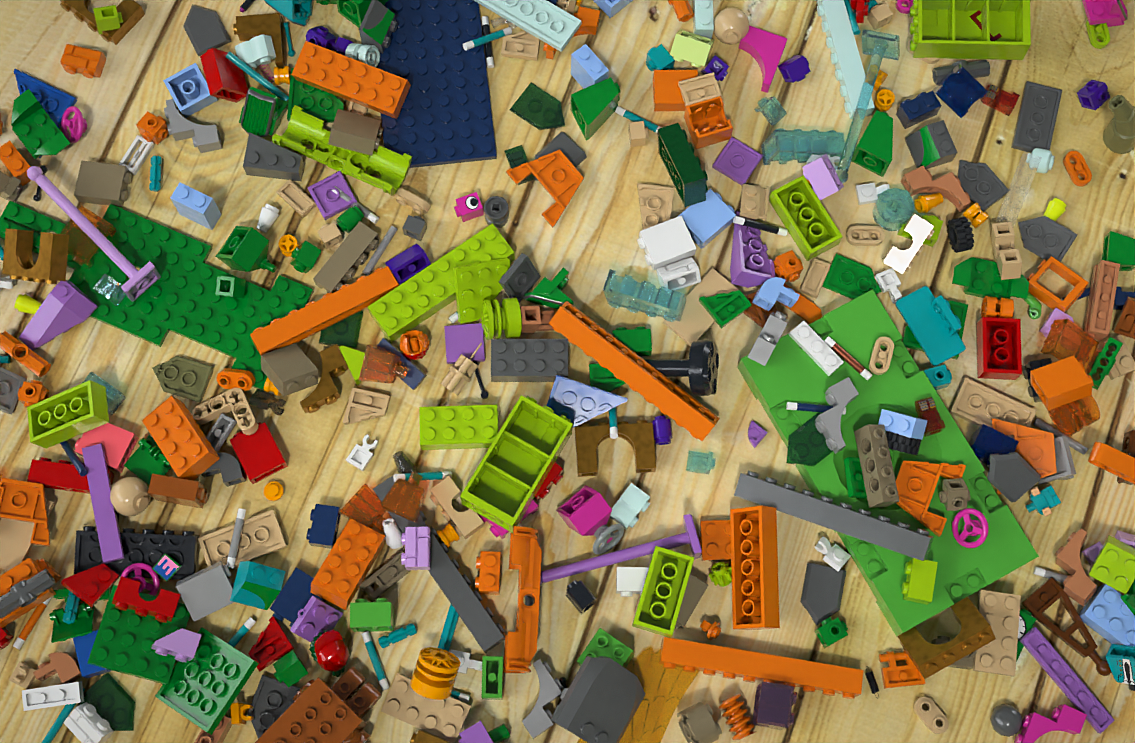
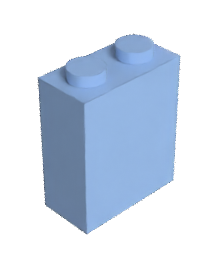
[571,44,609,89]
[170,182,221,230]
[678,189,736,249]

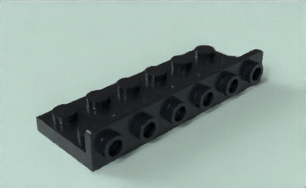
[74,526,200,580]

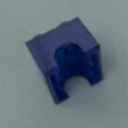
[933,64,988,118]

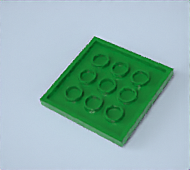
[87,585,190,685]
[155,627,259,735]

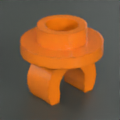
[700,620,721,640]

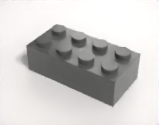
[491,339,568,382]

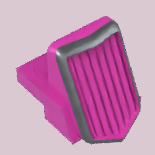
[1082,0,1128,27]

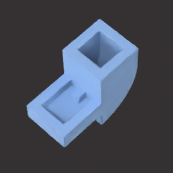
[752,277,800,311]

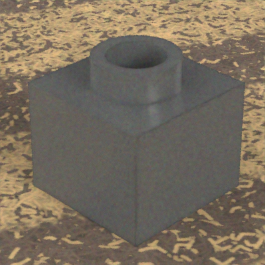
[402,215,427,241]

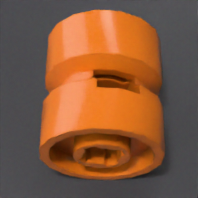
[981,296,1014,318]

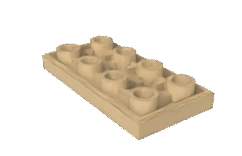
[663,268,739,347]
[0,499,55,571]

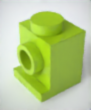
[93,5,123,34]

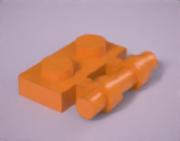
[879,650,925,689]

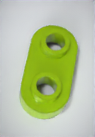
[1086,19,1110,49]

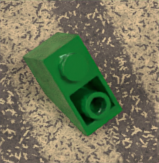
[612,327,652,357]

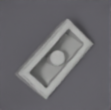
[206,413,237,453]

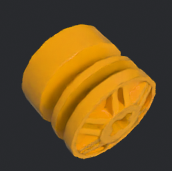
[410,647,461,700]

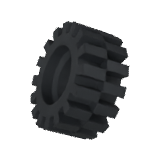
[947,217,974,253]
[886,431,921,455]

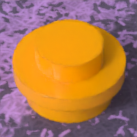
[264,481,284,501]

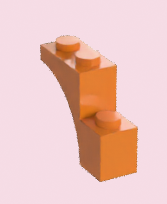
[543,6,600,60]

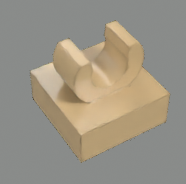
[9,662,36,690]

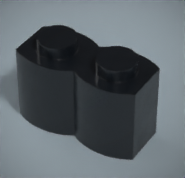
[566,580,597,615]

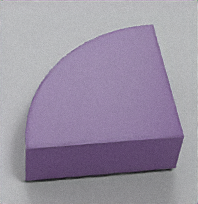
[748,421,768,448]

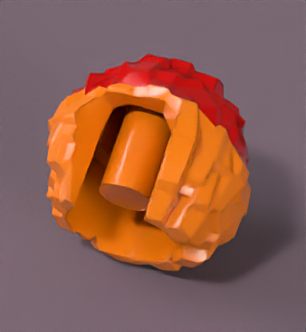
[400,330,430,360]

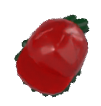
[309,630,349,677]

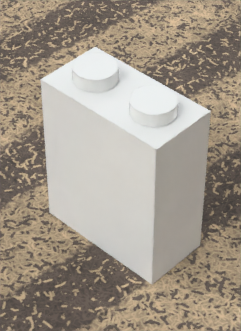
[637,215,696,271]

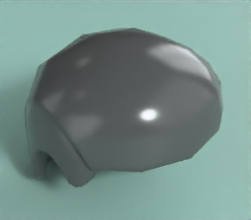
[990,704,1022,737]

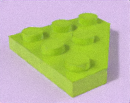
[453,258,510,323]

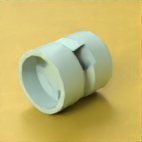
[345,43,380,68]

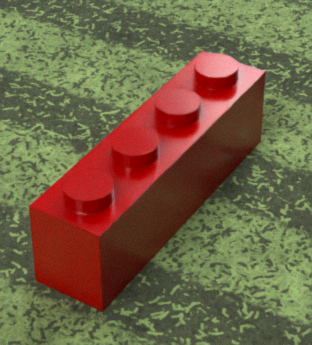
[27,457,114,494]

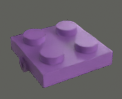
[290,595,343,642]

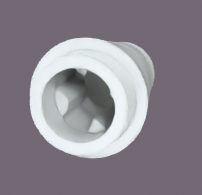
[256,204,279,233]
[382,518,402,549]

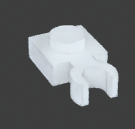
[346,435,378,471]

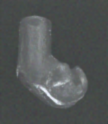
[491,16,518,29]

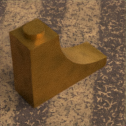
[233,13,285,68]

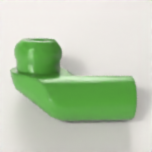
[1023,292,1042,319]

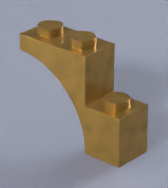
[300,344,348,413]

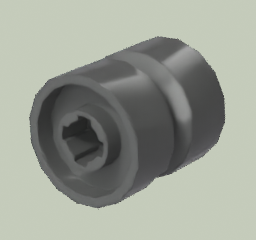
[484,196,509,228]

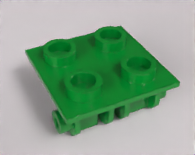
[124,435,172,485]
[49,602,94,643]

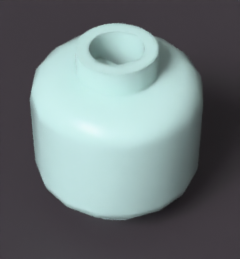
[1026,148,1055,174]

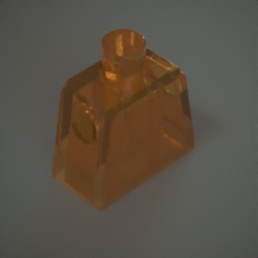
[359,344,408,383]
[381,472,425,523]
[340,484,387,531]

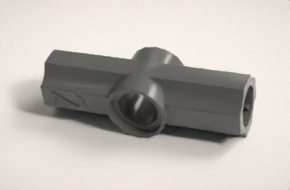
[932,60,990,85]
[0,569,56,619]

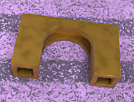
[60,0,145,45]
[2,229,69,284]
[575,420,656,477]
[897,597,996,679]

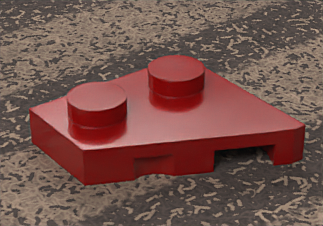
[61,563,119,607]
[248,616,294,671]

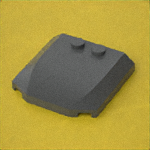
[551,656,645,743]

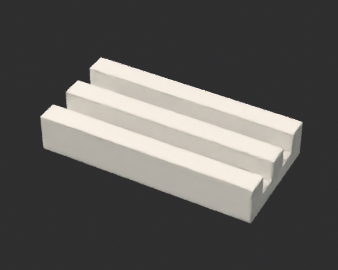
[118,135,155,176]

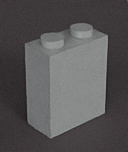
[176,561,234,622]

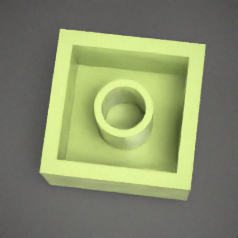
[670,29,715,68]

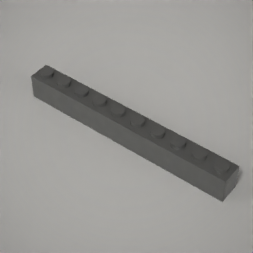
[734,470,934,561]
[373,476,505,653]

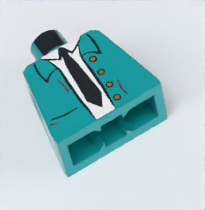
[1106,644,1135,691]

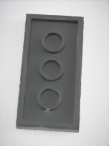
[1011,81,1062,153]

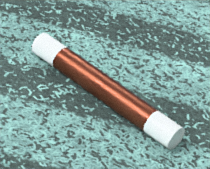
[824,336,872,381]

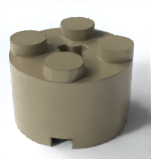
[677,702,722,743]

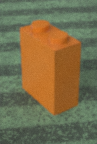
[653,70,698,111]
[1030,355,1094,411]

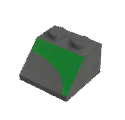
[359,0,398,54]
[905,120,958,169]

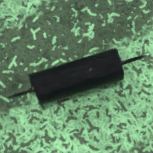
[865,666,879,699]

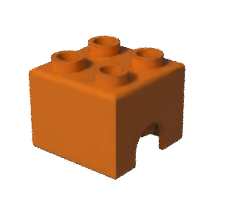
[684,96,733,149]

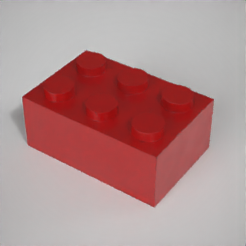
[976,317,1022,380]

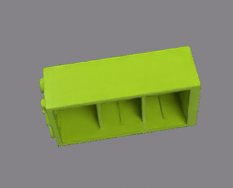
[910,0,1031,60]
[460,395,573,533]

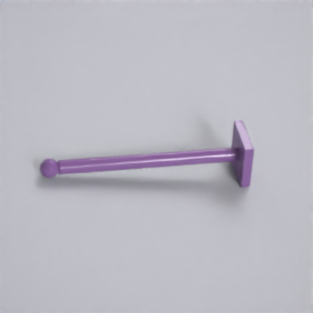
[540,514,702,585]

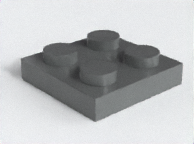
[499,253,541,303]

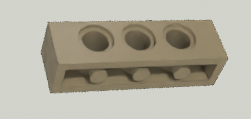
[854,424,899,508]

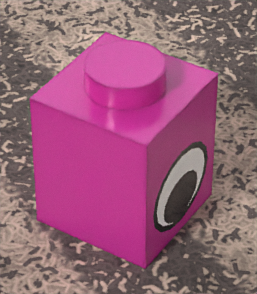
[454,192,484,222]

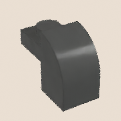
[201,453,246,487]

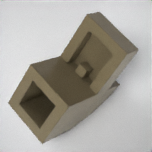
[0,171,23,202]

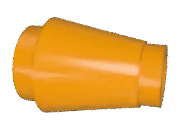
[914,193,943,213]

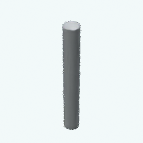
[362,226,398,276]
[1033,418,1088,455]

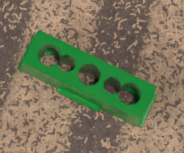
[1089,337,1123,390]

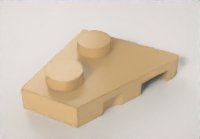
[501,30,540,61]
[343,387,390,425]

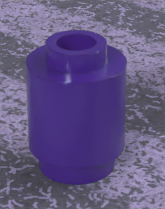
[651,416,672,445]

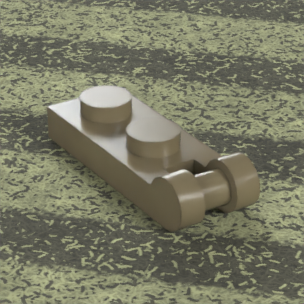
[359,551,411,602]

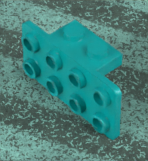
[895,286,966,366]

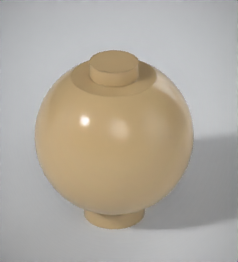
[714,7,749,45]
[110,477,151,516]

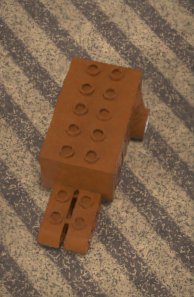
[255,666,382,743]

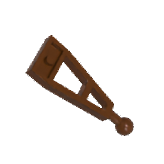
[1022,577,1112,676]

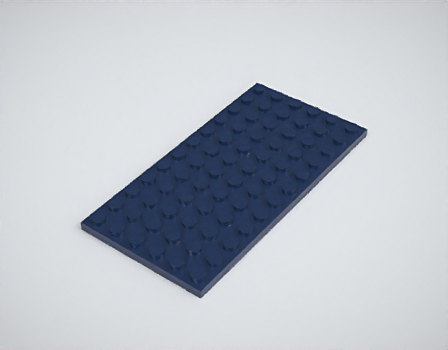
[376,0,497,168]

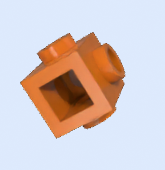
[136,111,168,145]
[773,250,804,282]
[18,380,49,408]

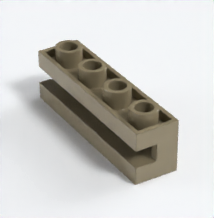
[313,221,379,293]

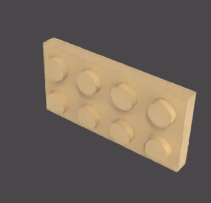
[949,378,1037,443]
[198,510,287,569]
[973,590,1021,677]
[381,673,472,743]

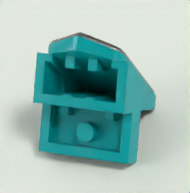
[264,0,312,27]

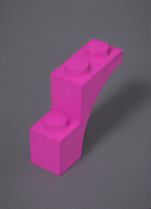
[1014,704,1087,743]

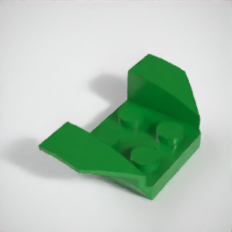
[11,89,71,159]
[952,257,1029,300]

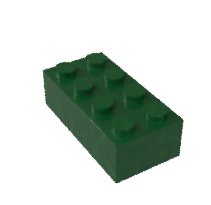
[657,123,708,207]

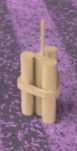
[441,343,482,396]

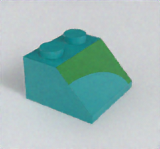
[230,561,286,610]

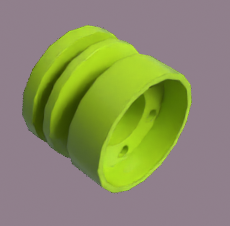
[481,298,522,340]

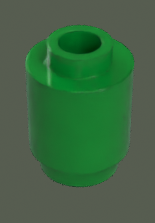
[336,206,364,233]

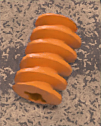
[719,694,757,740]

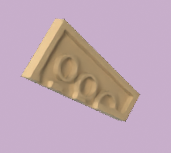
[637,183,674,230]

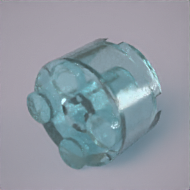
[873,188,914,231]

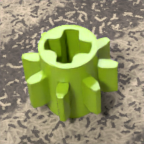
[708,562,732,587]

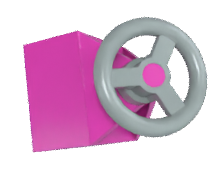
[556,485,624,555]

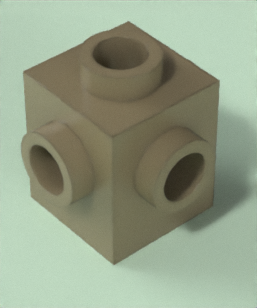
[939,478,970,511]

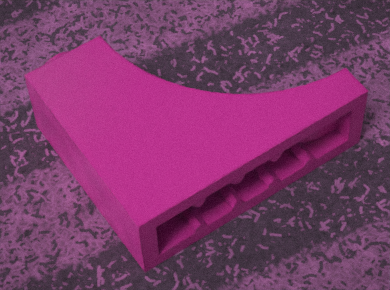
[739,26,787,93]

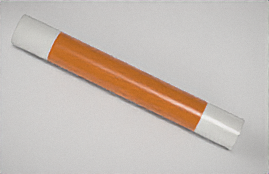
[13,597,52,650]

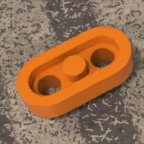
[1063,151,1092,187]
[217,368,255,391]

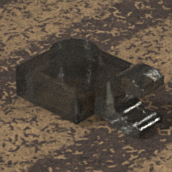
[249,389,286,416]

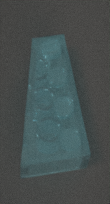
[761,128,846,165]
[603,269,687,322]

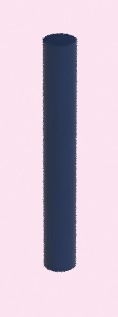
[60,440,88,476]

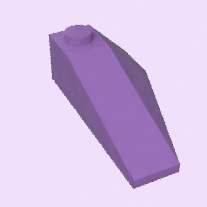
[730,211,775,288]
[19,280,98,351]

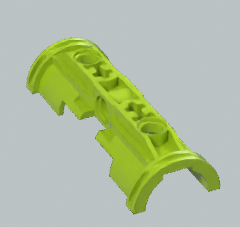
[272,105,412,196]

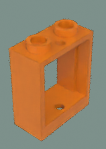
[1027,256,1089,313]

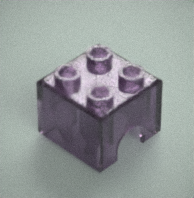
[752,682,797,730]

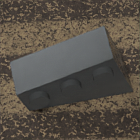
[243,132,305,182]

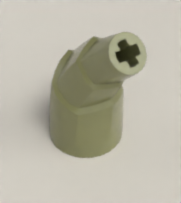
[1103,95,1135,154]

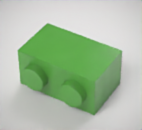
[481,656,504,700]

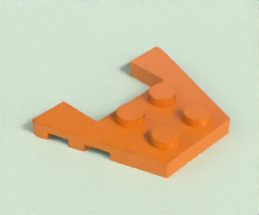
[506,150,584,228]
[992,419,1057,494]
[896,461,966,537]
[0,478,50,547]

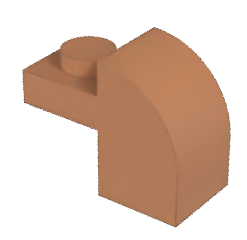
[520,306,554,334]
[33,652,82,684]

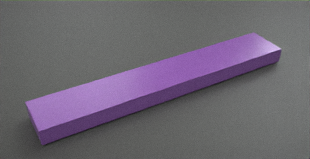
[82,444,125,563]
[1019,627,1114,734]

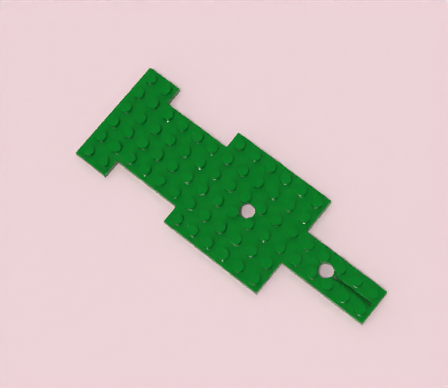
[0,201,314,392]

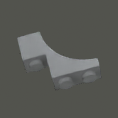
[164,99,222,153]
[748,311,789,366]
[815,377,859,454]
[522,659,563,739]

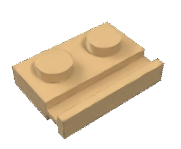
[678,72,722,107]
[739,184,769,221]
[1094,335,1135,380]

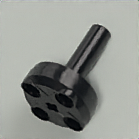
[644,340,719,396]

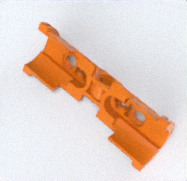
[503,526,542,673]

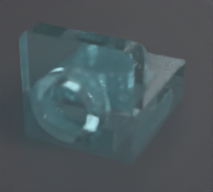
[754,96,787,126]
[93,274,126,306]
[686,451,716,475]

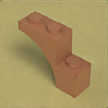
[900,165,971,212]
[1055,528,1097,607]

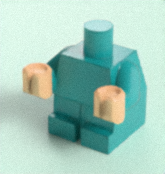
[1025,486,1061,516]

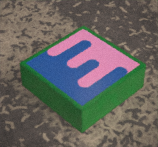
[152,553,181,582]

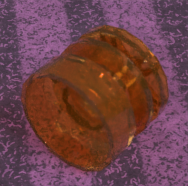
[1048,395,1100,436]

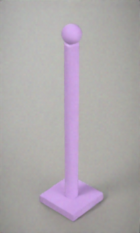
[27,166,161,302]

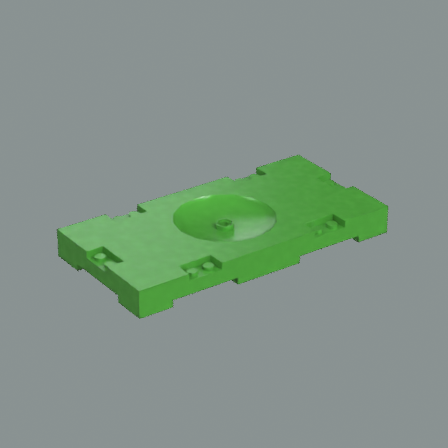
[737,289,1039,637]

